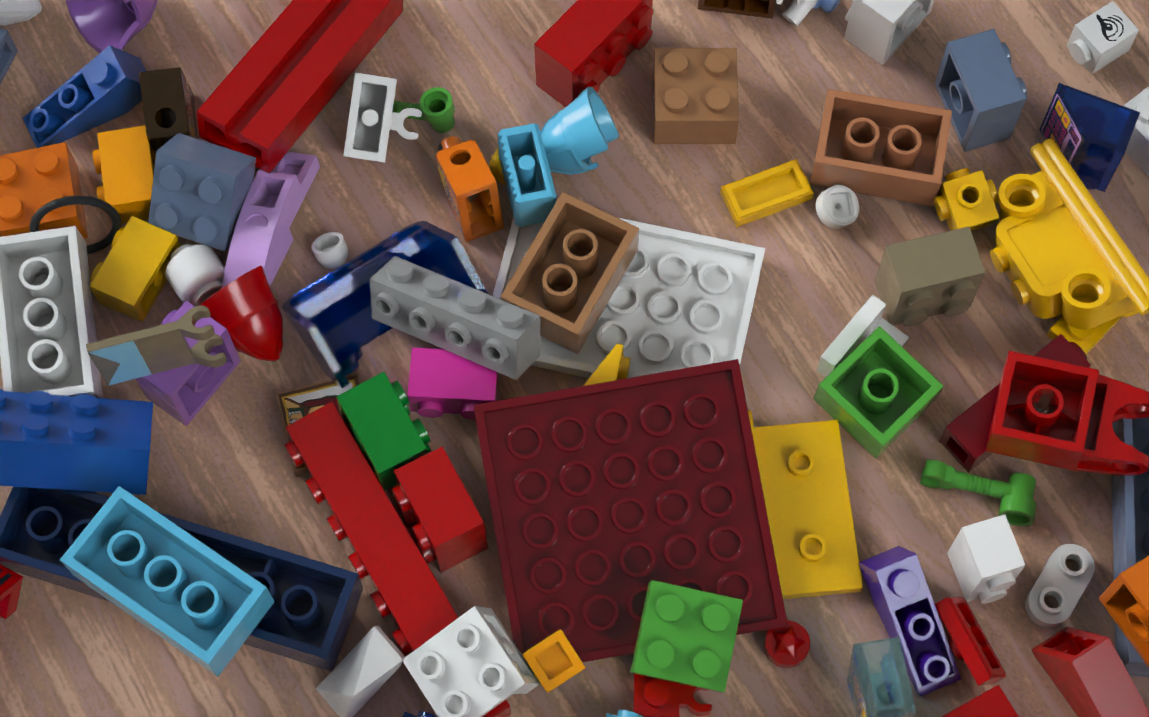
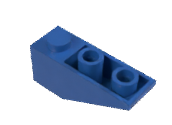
[22,45,146,148]

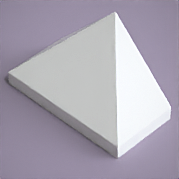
[316,626,405,717]

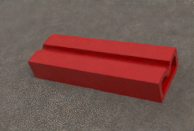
[196,0,403,174]

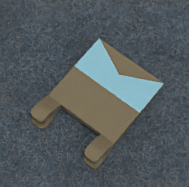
[86,305,227,386]

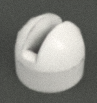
[311,232,348,269]

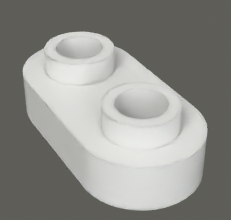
[1025,544,1095,628]

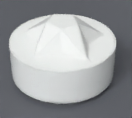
[816,185,860,229]

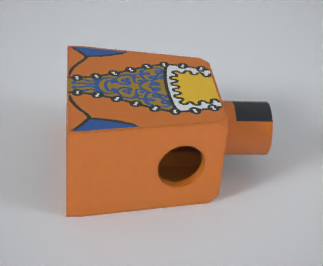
[435,136,504,242]

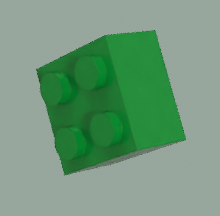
[336,372,431,491]

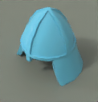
[540,86,619,175]

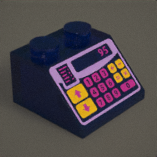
[1039,83,1140,192]

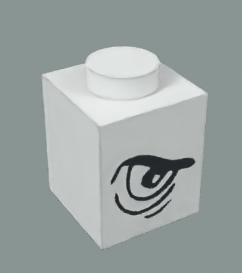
[1066,1,1139,74]

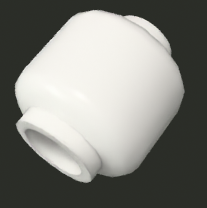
[165,244,225,306]

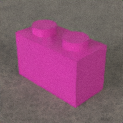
[407,348,500,420]

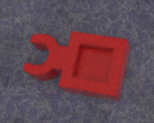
[633,674,712,717]

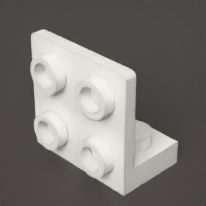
[403,606,541,717]

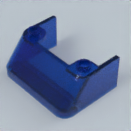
[282,221,488,388]

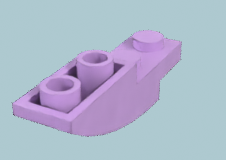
[222,152,320,288]

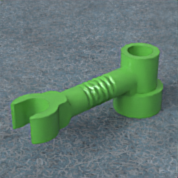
[349,87,455,133]
[920,460,1037,526]

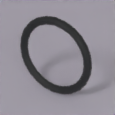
[29,195,121,254]

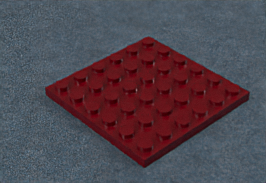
[473,359,788,665]

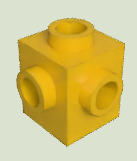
[934,168,999,231]

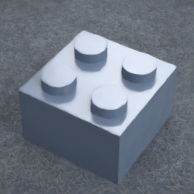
[934,29,1027,152]
[148,133,256,251]

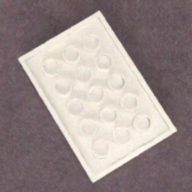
[493,217,765,378]

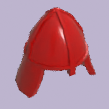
[199,265,284,362]

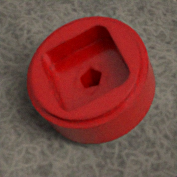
[764,620,810,668]

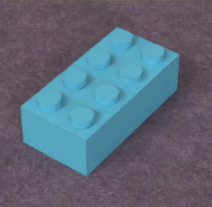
[60,486,275,677]

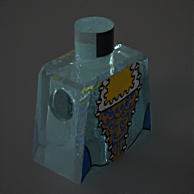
[847,637,916,717]

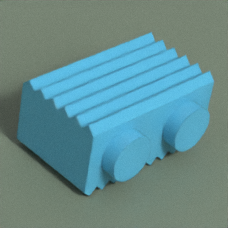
[498,123,557,227]

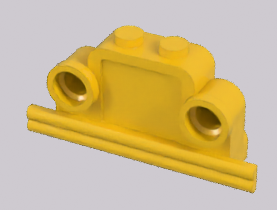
[990,138,1149,329]

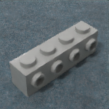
[370,256,540,380]

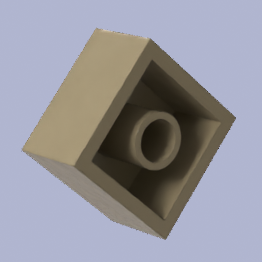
[875,226,986,326]

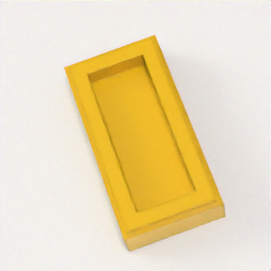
[720,159,814,227]

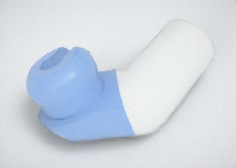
[782,0,840,27]

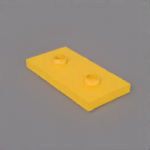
[753,420,863,599]

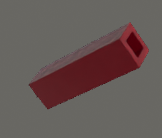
[939,334,1091,473]

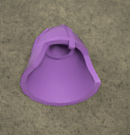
[66,0,158,54]

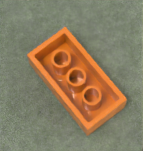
[0,142,88,238]

